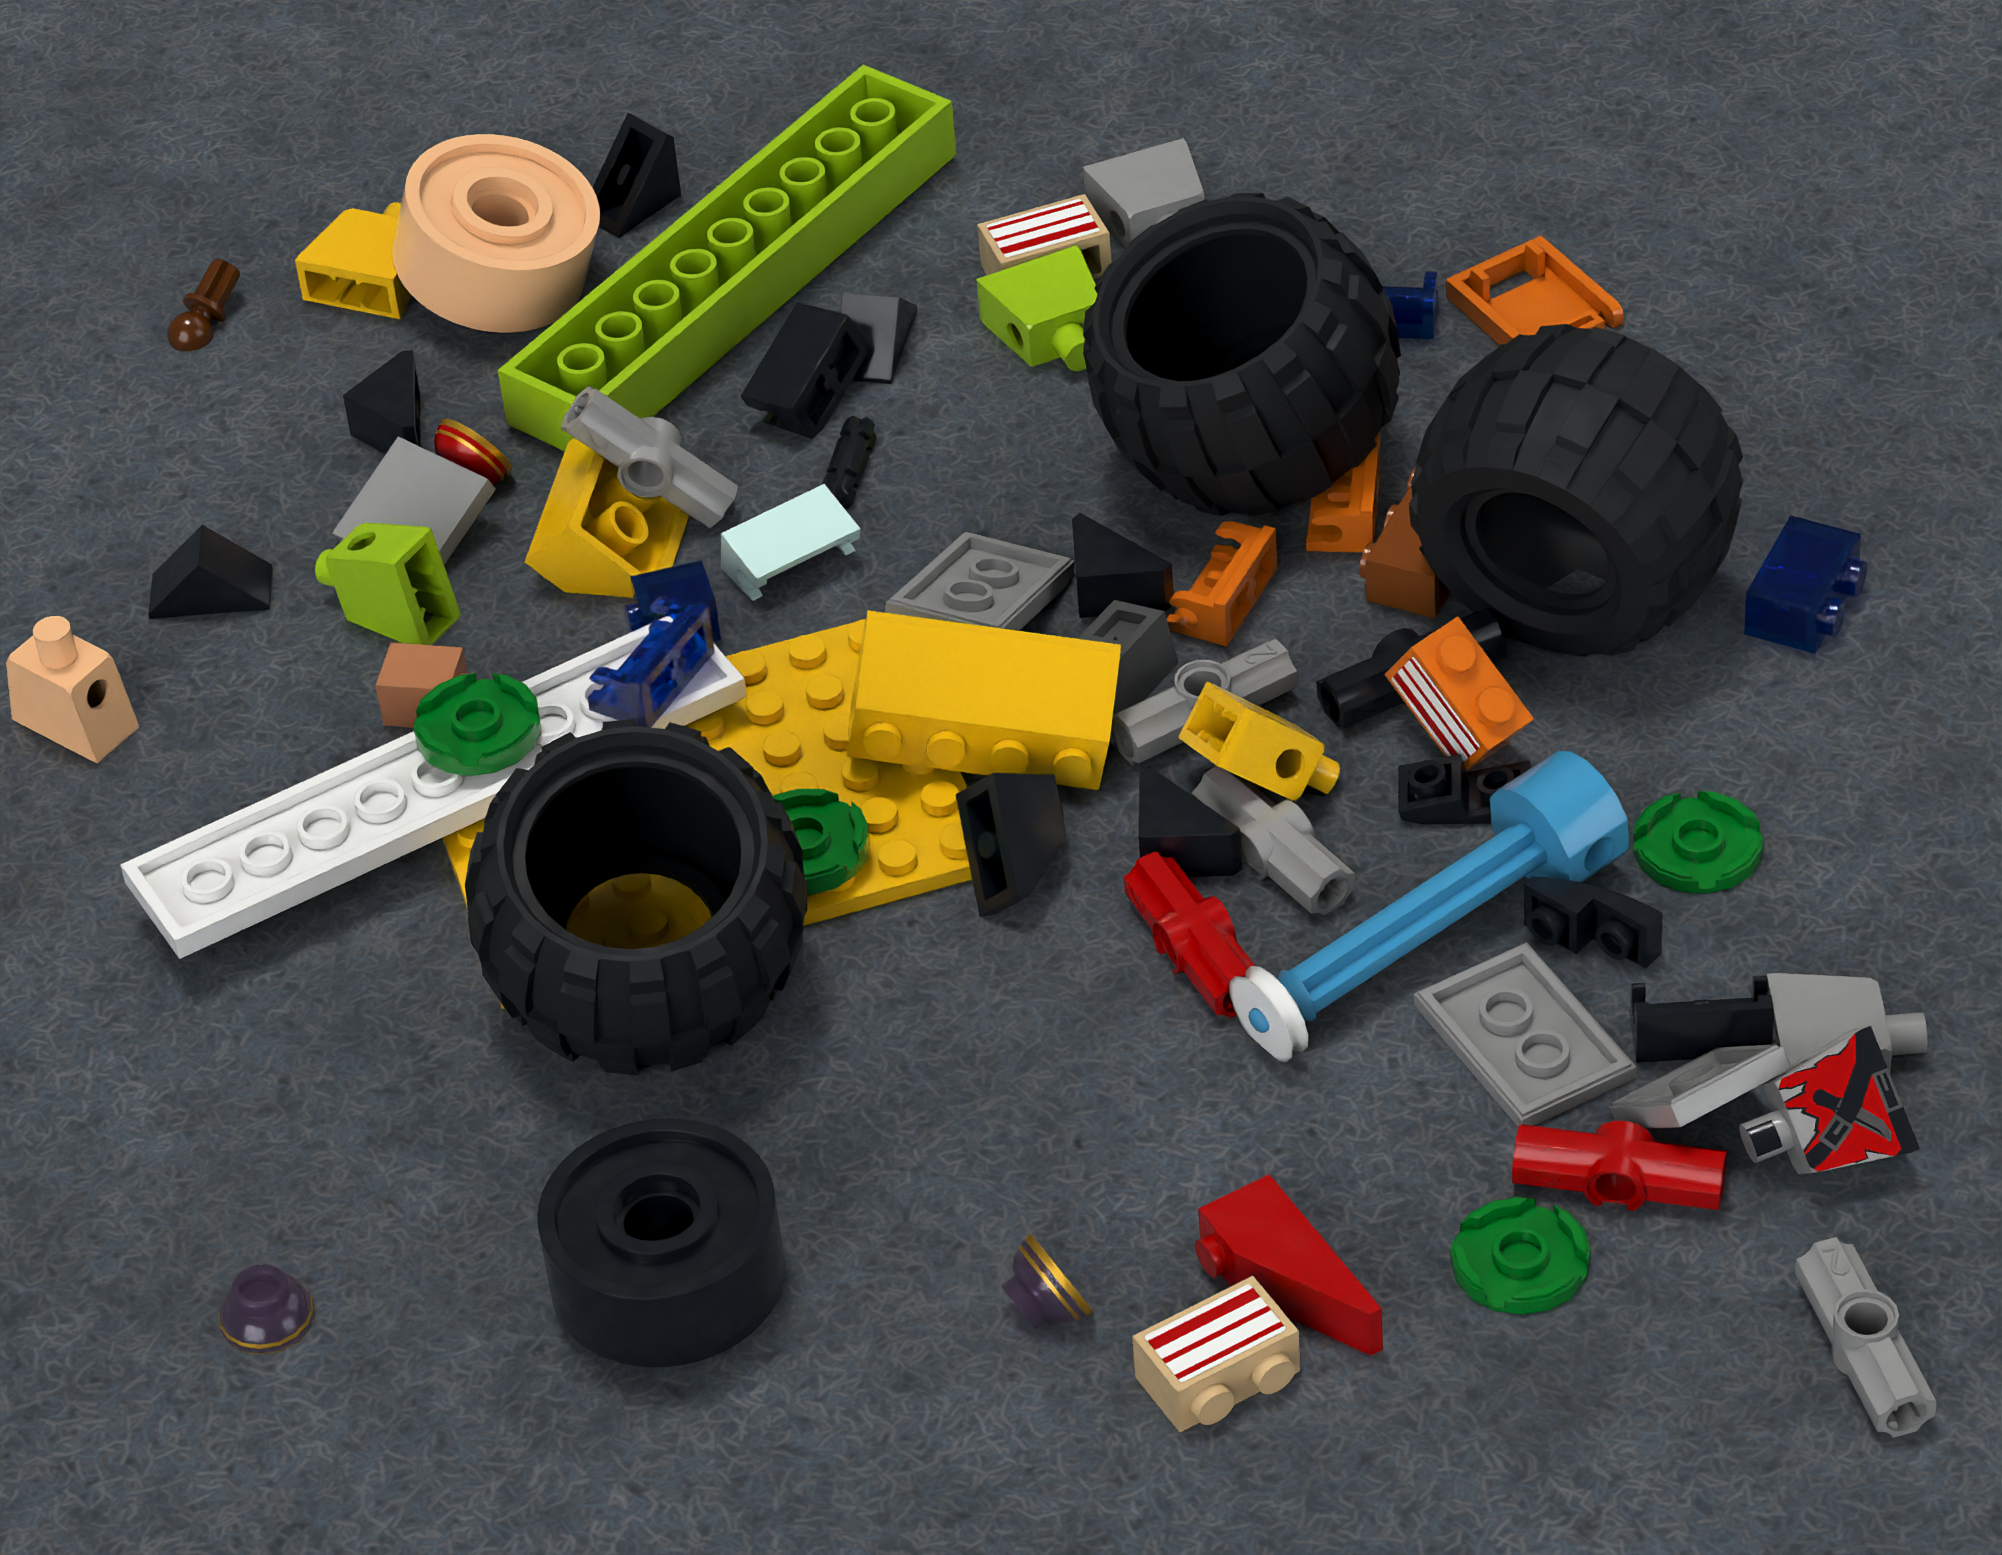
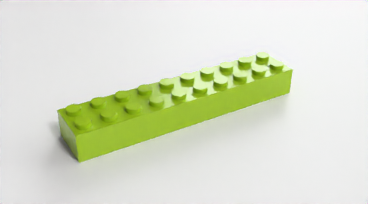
[497,65,957,451]

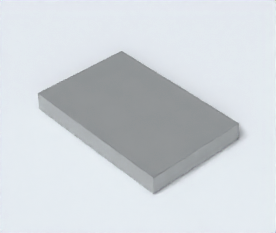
[885,532,1075,631]
[1414,942,1637,1127]

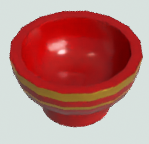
[434,418,513,485]

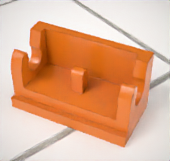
[1306,431,1381,552]
[1167,521,1277,647]

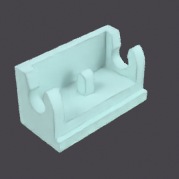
[721,484,860,601]

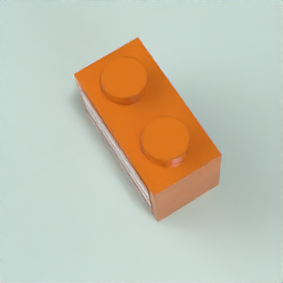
[1384,616,1534,771]

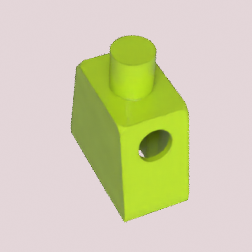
[976,245,1098,371]
[315,522,461,645]

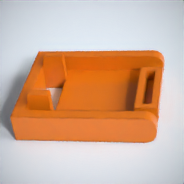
[1446,235,1624,345]

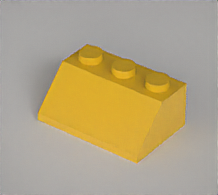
[524,438,689,600]

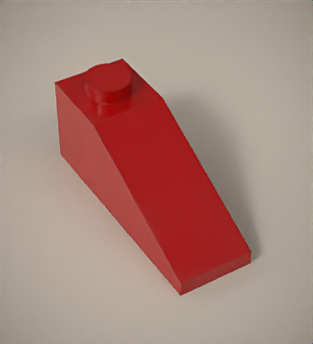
[1195,1174,1383,1355]

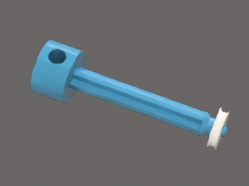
[1229,751,1629,1062]

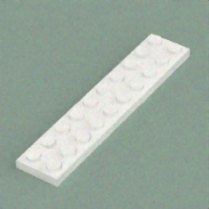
[120,609,747,959]

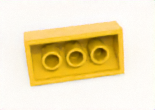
[847,610,1121,790]

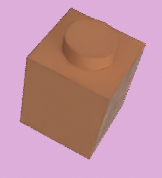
[375,643,472,728]

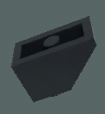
[955,773,1067,917]

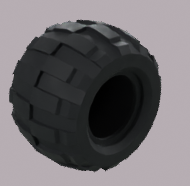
[1083,193,1401,517]
[1409,324,1744,657]
[465,719,807,1075]

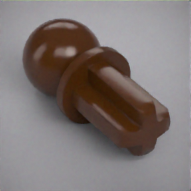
[167,258,240,351]

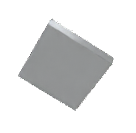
[332,437,496,565]
[1609,1044,1792,1128]

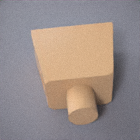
[6,616,139,764]

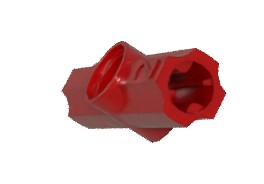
[1123,851,1255,1018]
[1512,1121,1727,1211]

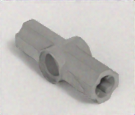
[561,386,738,528]
[1110,639,1298,765]
[1191,766,1355,916]
[1795,1237,1936,1438]

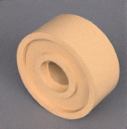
[392,134,600,333]

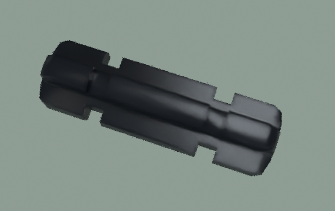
[822,416,876,509]

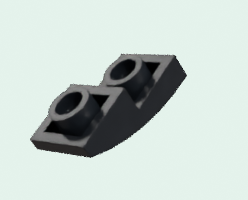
[1398,754,1532,824]
[1524,876,1663,969]

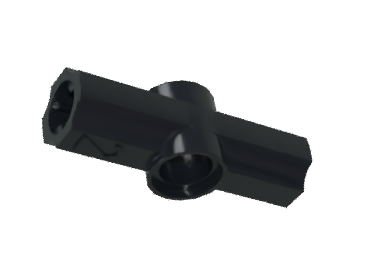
[1316,609,1507,728]

